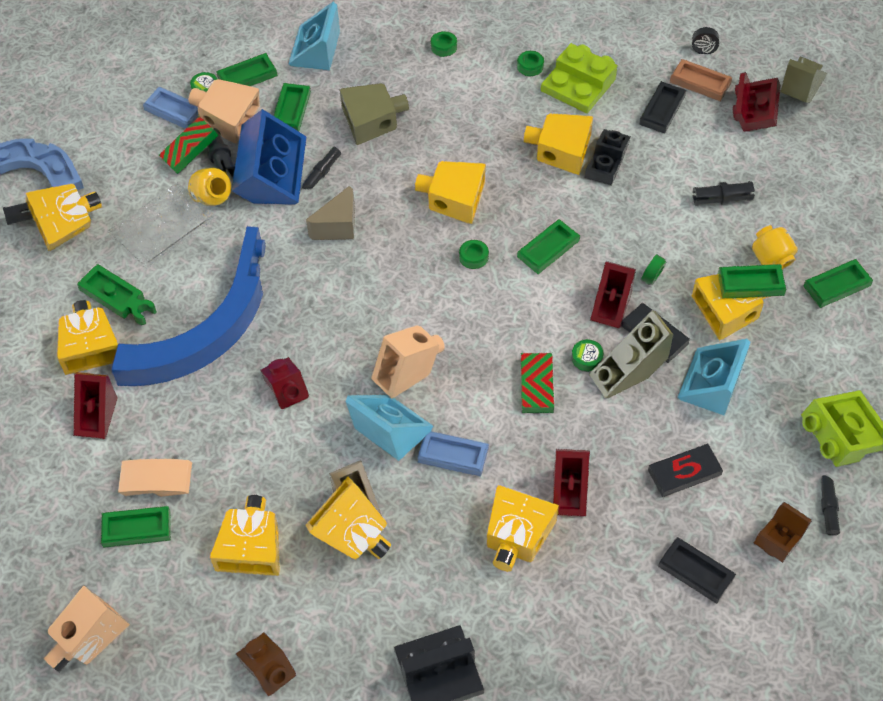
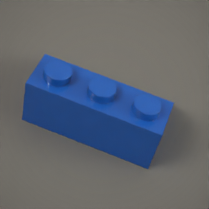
[231,109,307,205]

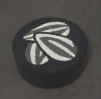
[692,27,719,54]

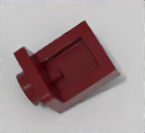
[260,357,309,409]

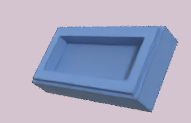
[143,87,199,129]
[418,431,489,477]

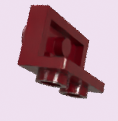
[732,72,781,132]

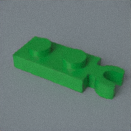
[77,264,157,325]

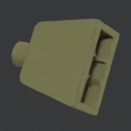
[339,83,409,145]

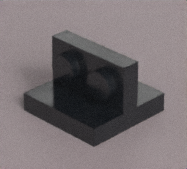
[394,625,484,701]

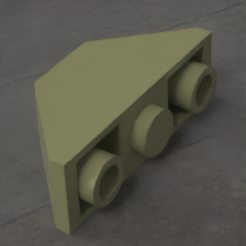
[780,56,827,103]
[589,310,673,398]

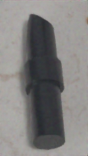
[302,147,341,189]
[821,475,840,535]

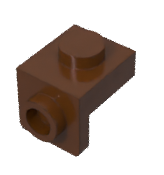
[753,502,812,563]
[236,632,296,696]

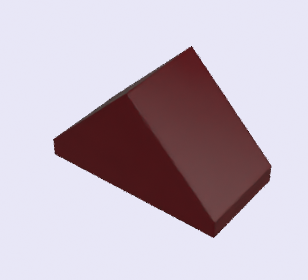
[590,261,636,329]
[73,372,118,439]
[553,449,590,516]

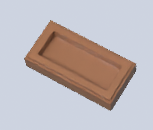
[670,59,733,102]

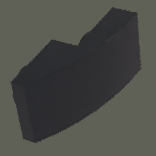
[584,129,631,186]

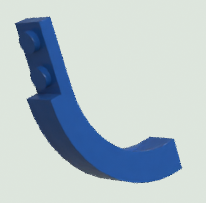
[111,226,266,386]

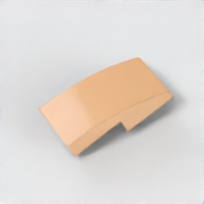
[118,459,192,497]

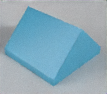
[288,1,340,70]
[678,338,751,416]
[345,395,433,461]

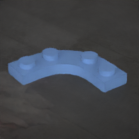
[0,139,84,191]

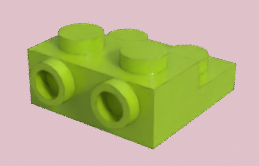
[541,43,618,114]
[801,390,883,467]

